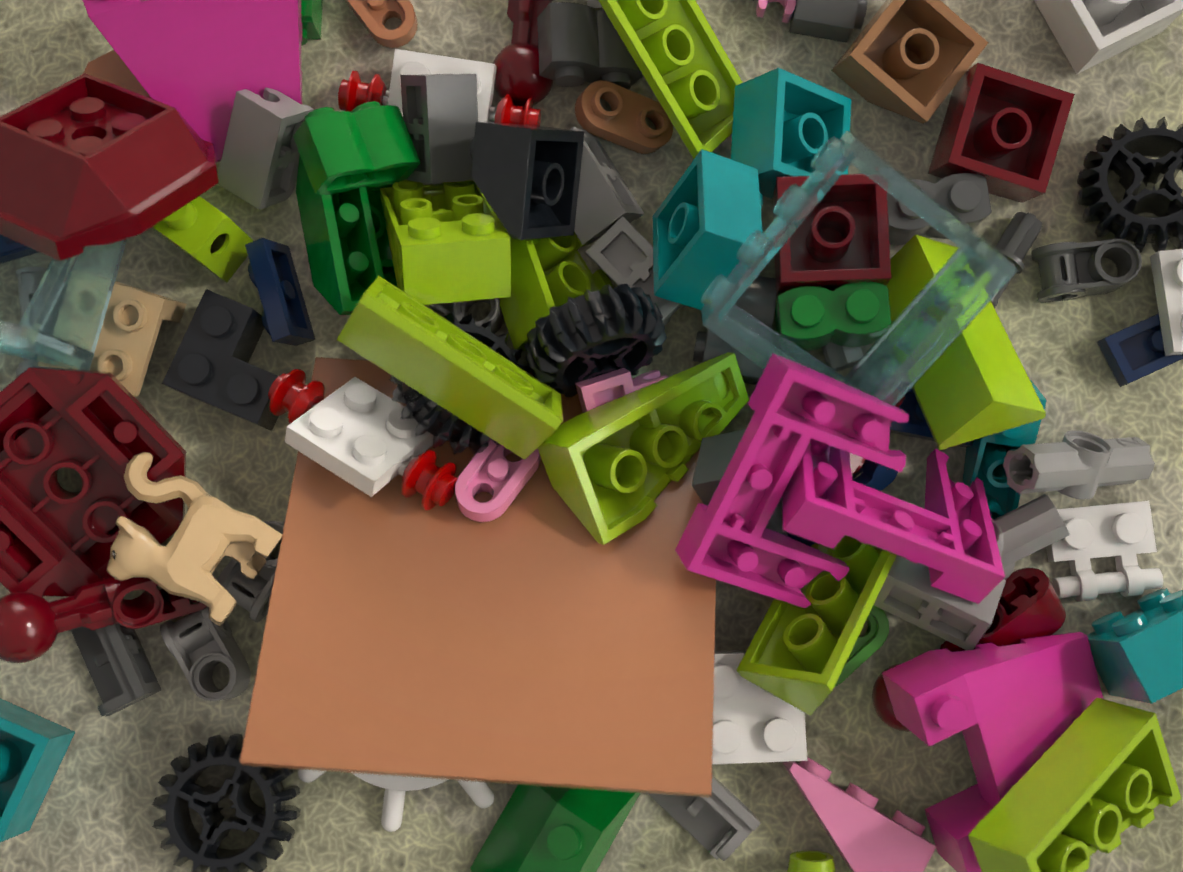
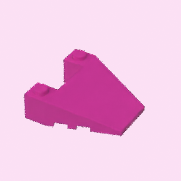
[83,0,302,163]
[882,632,1104,872]

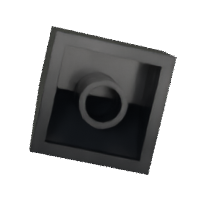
[470,122,585,240]

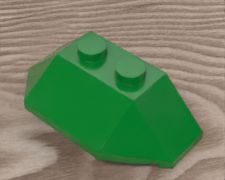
[296,155,398,315]
[470,784,640,872]

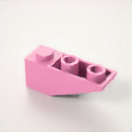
[783,757,936,872]

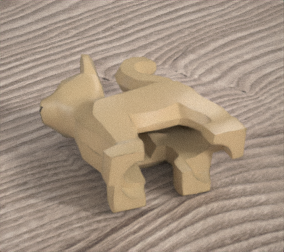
[107,452,283,626]

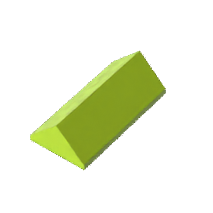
[598,0,743,159]
[887,234,1046,451]
[336,276,563,460]
[736,535,897,716]

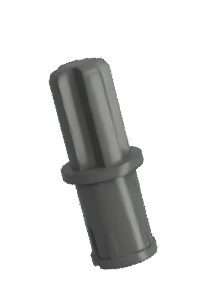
[978,212,1042,309]

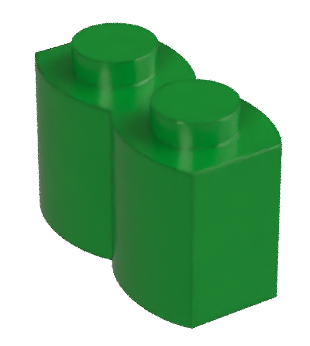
[293,101,421,195]
[775,282,891,352]

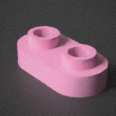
[455,438,541,522]

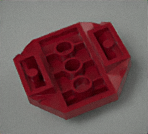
[0,73,219,261]
[0,366,186,597]

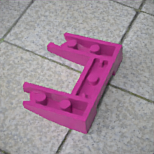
[675,353,909,608]
[782,438,1005,604]

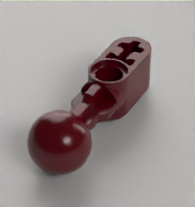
[493,0,554,107]
[872,568,1066,732]
[0,573,215,663]

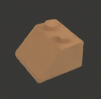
[831,0,988,124]

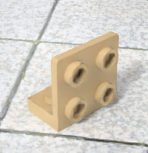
[38,268,186,397]

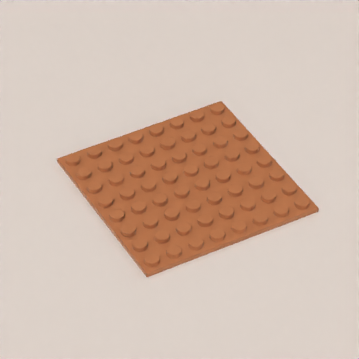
[240,357,716,797]

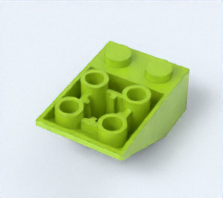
[380,180,511,305]

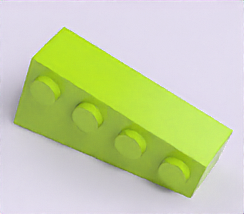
[968,698,1182,872]

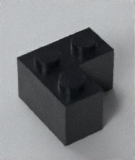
[162,289,279,431]

